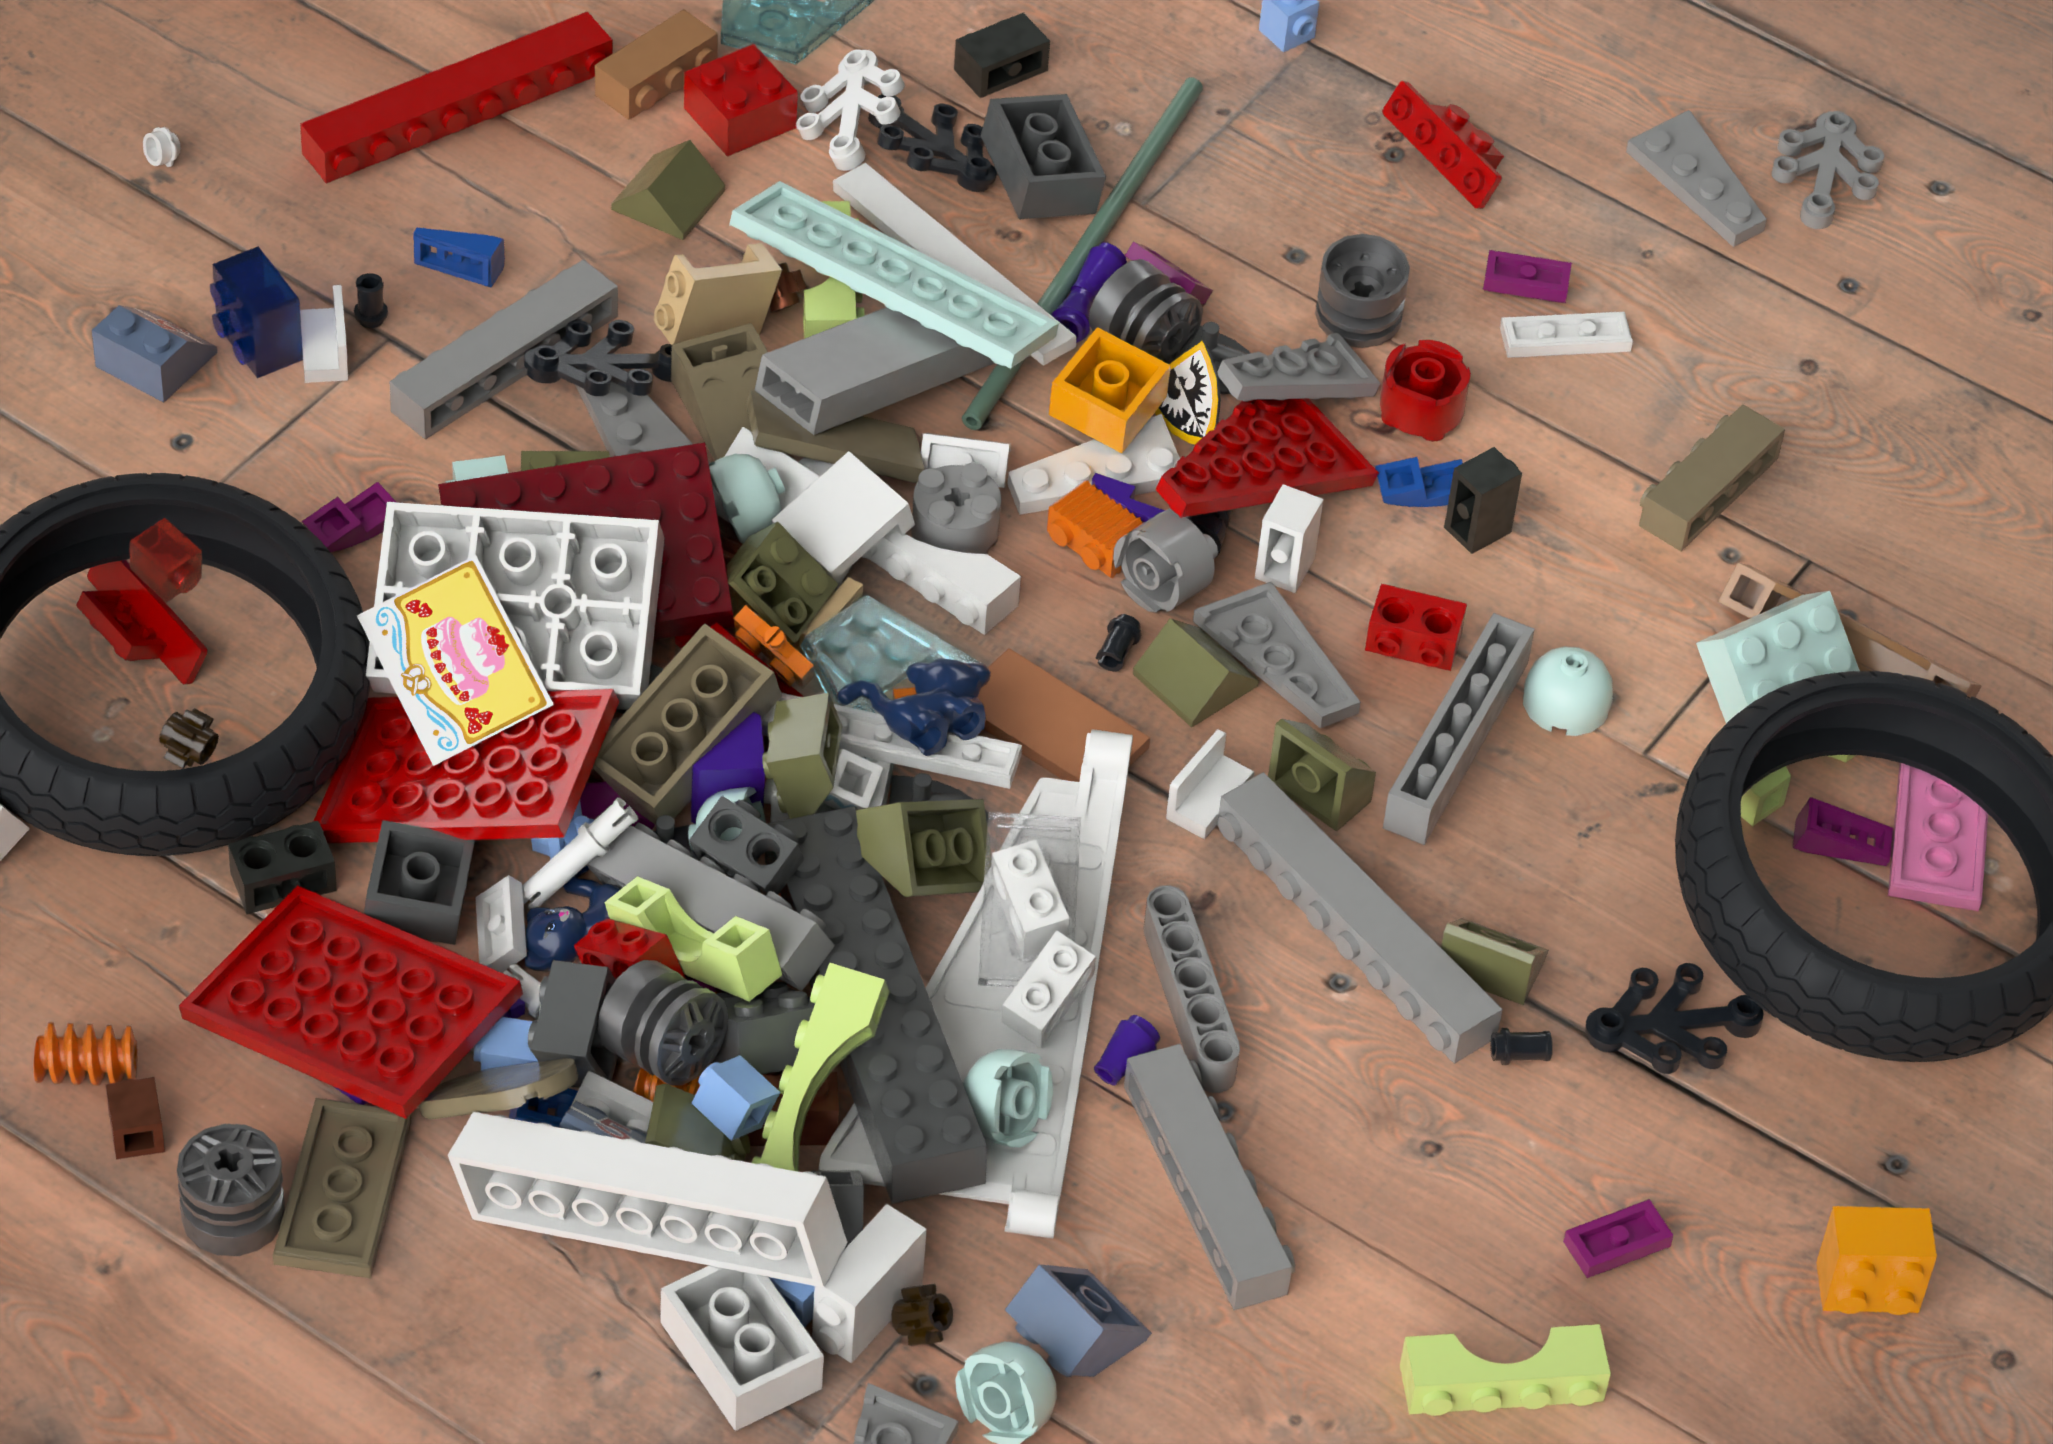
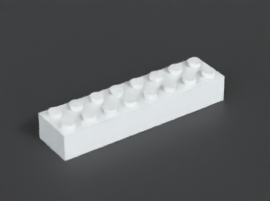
[448,1112,847,1288]

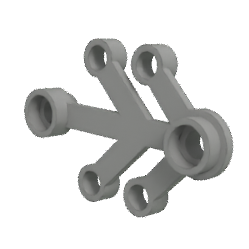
[1771,111,1884,229]

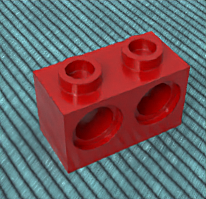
[1365,583,1467,671]
[573,919,686,979]

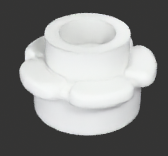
[143,127,181,167]

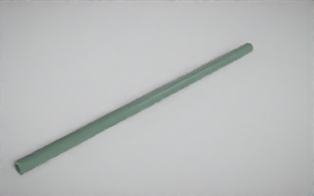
[962,78,1203,430]

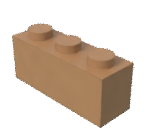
[595,9,718,120]

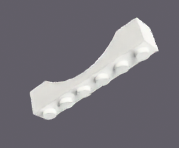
[799,457,1021,635]

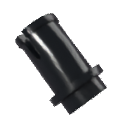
[354,273,388,328]
[1096,614,1142,672]
[1490,1028,1553,1065]

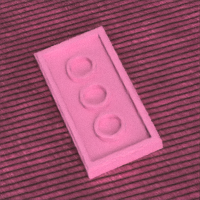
[1888,763,1988,911]

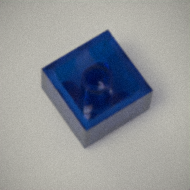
[210,246,303,378]

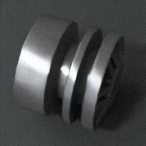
[1315,234,1410,348]
[1089,259,1203,364]
[598,960,728,1085]
[177,1124,285,1256]

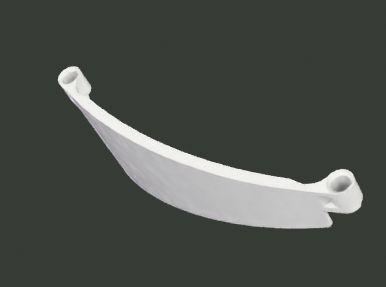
[819,729,1133,1239]

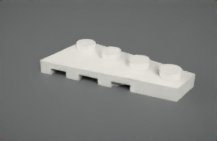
[1007,414,1180,515]

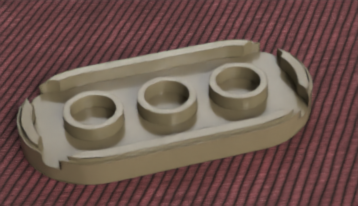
[418,1058,578,1119]

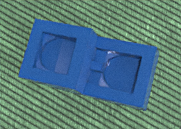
[1375,457,1463,507]

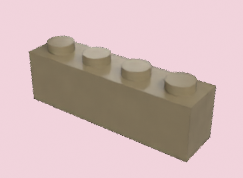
[1639,404,1785,551]

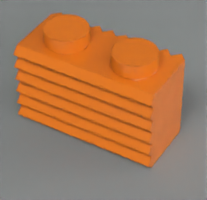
[1047,480,1146,578]

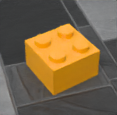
[1048,327,1171,453]
[1816,1206,1937,1315]

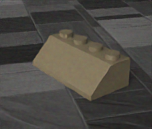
[593,623,782,825]

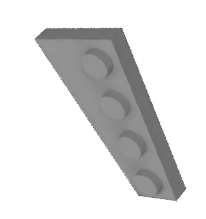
[575,369,710,463]

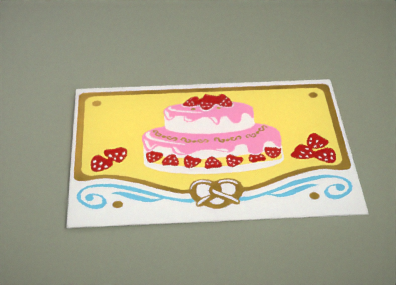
[357,555,554,766]

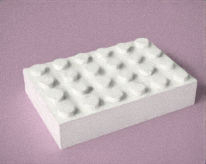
[366,502,664,710]

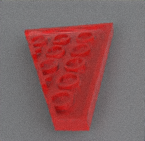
[1155,398,1379,518]

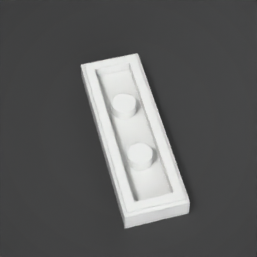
[1500,312,1633,358]

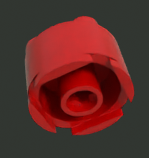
[1380,340,1471,442]

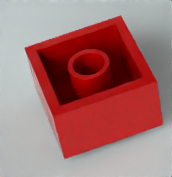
[684,44,798,157]

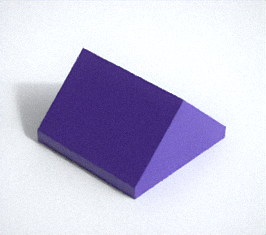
[691,712,765,824]

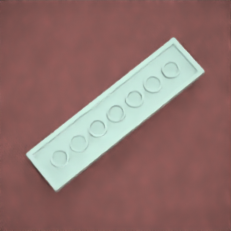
[730,181,1059,369]

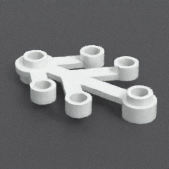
[796,49,905,171]

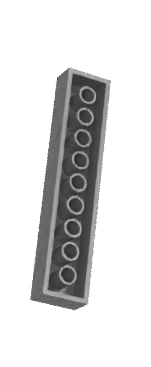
[765,806,987,1204]

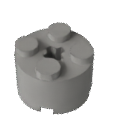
[911,463,1001,554]
[1113,508,1218,613]

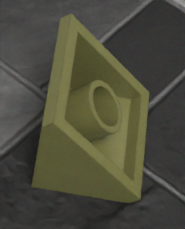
[611,140,725,240]
[1133,618,1259,727]
[1441,918,1549,1005]

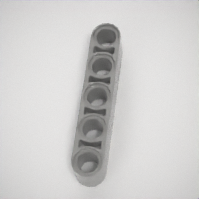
[1143,885,1240,1093]

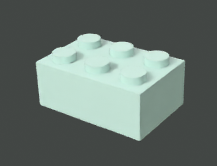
[1696,591,1860,723]

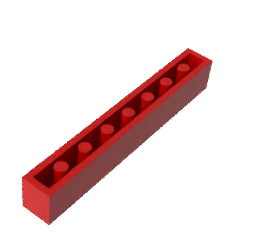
[300,11,613,183]

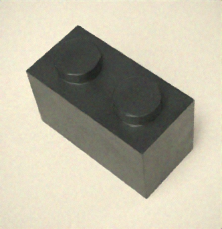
[954,12,1050,98]
[1444,447,1522,554]

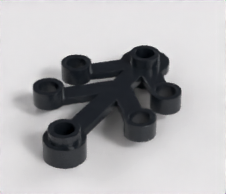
[868,94,997,192]
[524,320,672,396]
[1585,963,1764,1074]

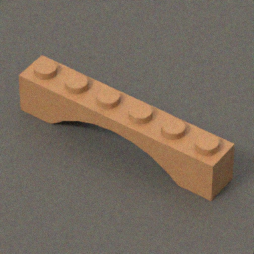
[1718,562,1981,698]

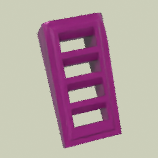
[1793,797,1893,866]

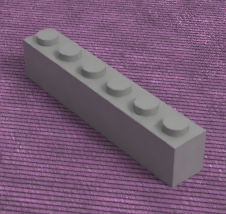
[390,259,618,439]
[1383,613,1535,845]
[587,823,835,991]
[1124,1044,1295,1310]

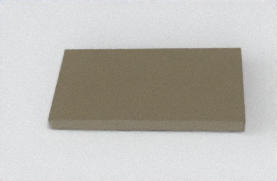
[746,390,925,483]
[273,1098,411,1278]

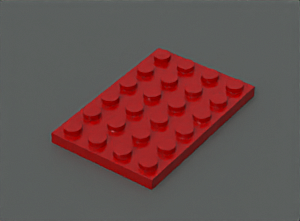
[313,689,619,843]
[179,885,523,1119]

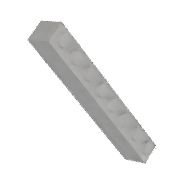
[1217,772,1503,1064]

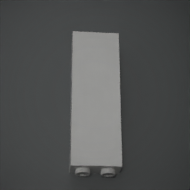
[755,307,994,435]

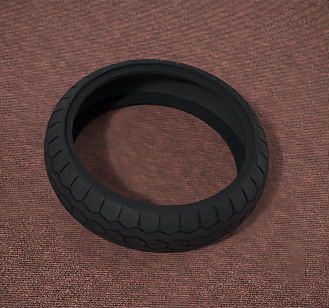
[0,473,370,856]
[1675,671,2053,1062]

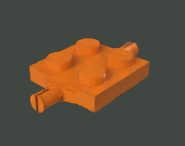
[733,605,815,689]

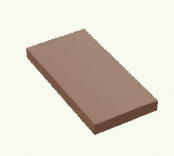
[978,648,1150,782]

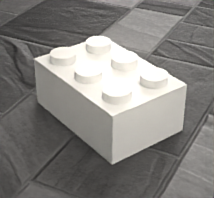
[661,1266,824,1431]

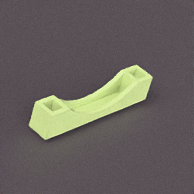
[751,963,890,1172]

